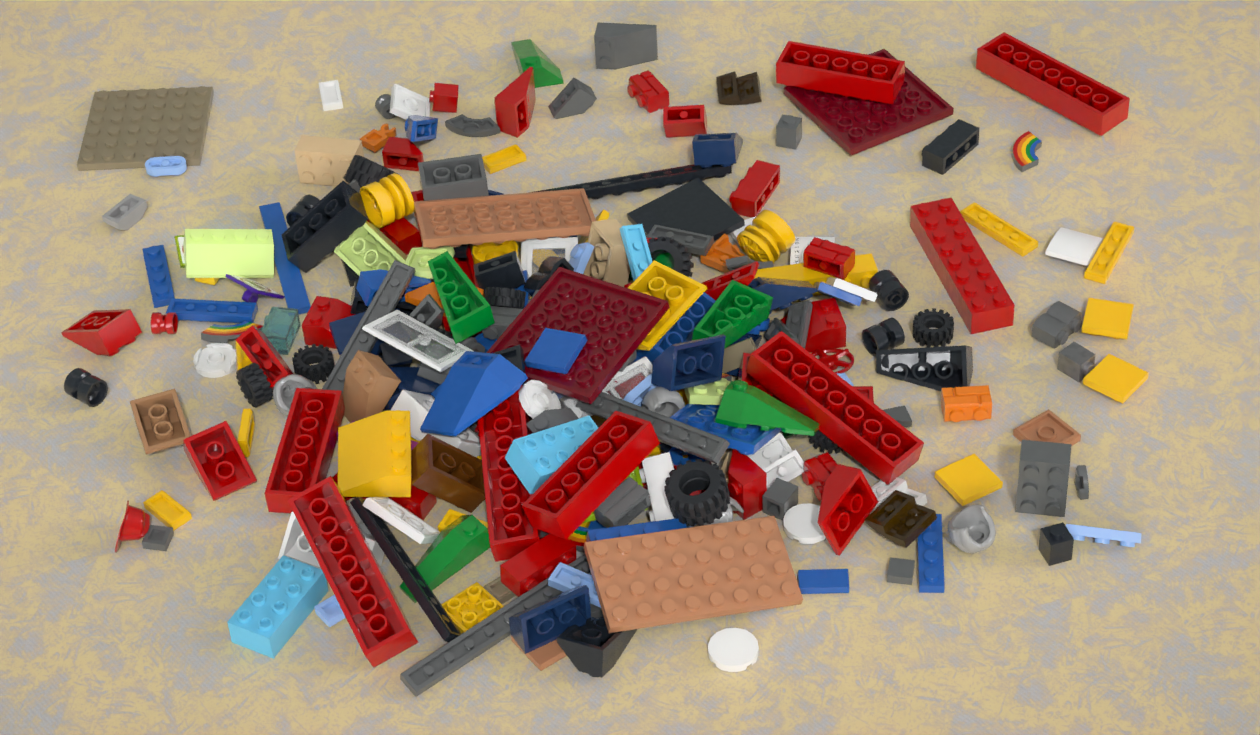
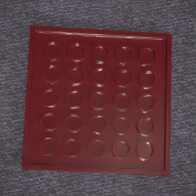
[784,49,954,156]
[486,267,670,404]

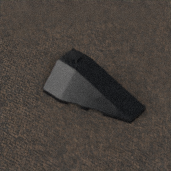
[876,345,973,391]
[557,616,637,678]

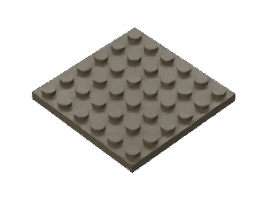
[77,86,214,171]

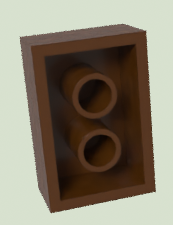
[411,434,485,513]

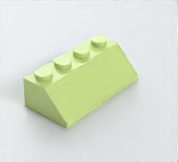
[334,221,408,276]
[183,229,274,278]

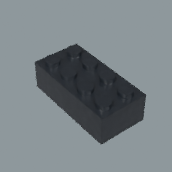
[281,181,368,273]

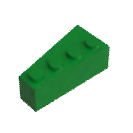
[428,251,495,344]
[692,280,773,349]

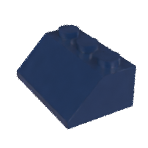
[651,335,726,391]
[509,585,591,654]

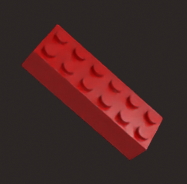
[776,41,905,104]
[264,388,345,514]
[522,411,660,540]

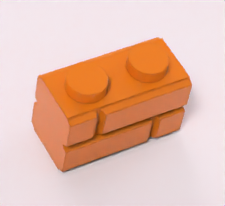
[941,385,992,422]

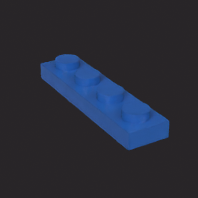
[142,245,175,308]
[166,298,258,323]
[917,514,945,593]

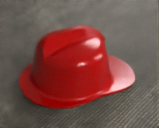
[115,500,150,553]

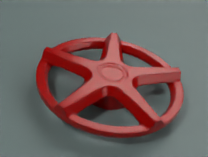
[811,348,854,374]

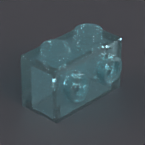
[260,307,301,355]

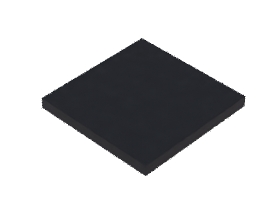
[627,178,745,254]

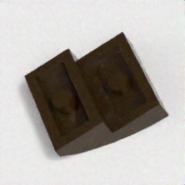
[716,71,762,105]
[865,490,937,548]

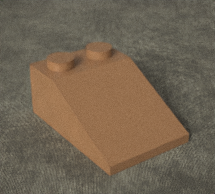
[343,350,401,423]
[130,388,190,454]

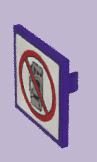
[225,274,284,303]

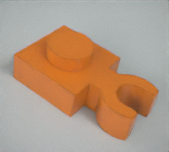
[360,123,397,152]

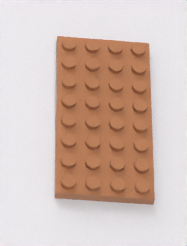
[414,188,596,249]
[584,516,803,633]

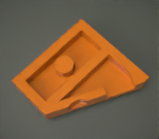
[700,234,745,273]

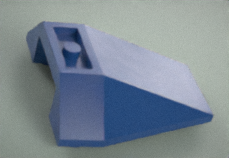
[420,351,528,436]

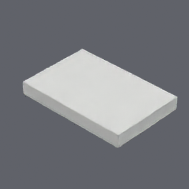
[363,497,440,544]

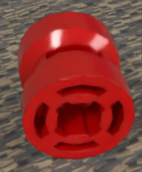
[151,312,178,334]

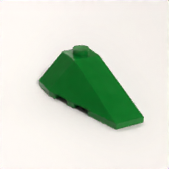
[511,39,564,88]
[715,380,820,436]
[399,515,490,603]

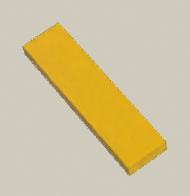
[960,202,1038,257]
[1084,221,1134,284]

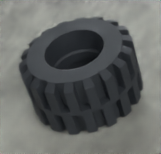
[344,155,398,187]
[648,236,694,277]
[664,459,730,527]

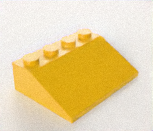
[628,260,707,351]
[338,410,411,497]

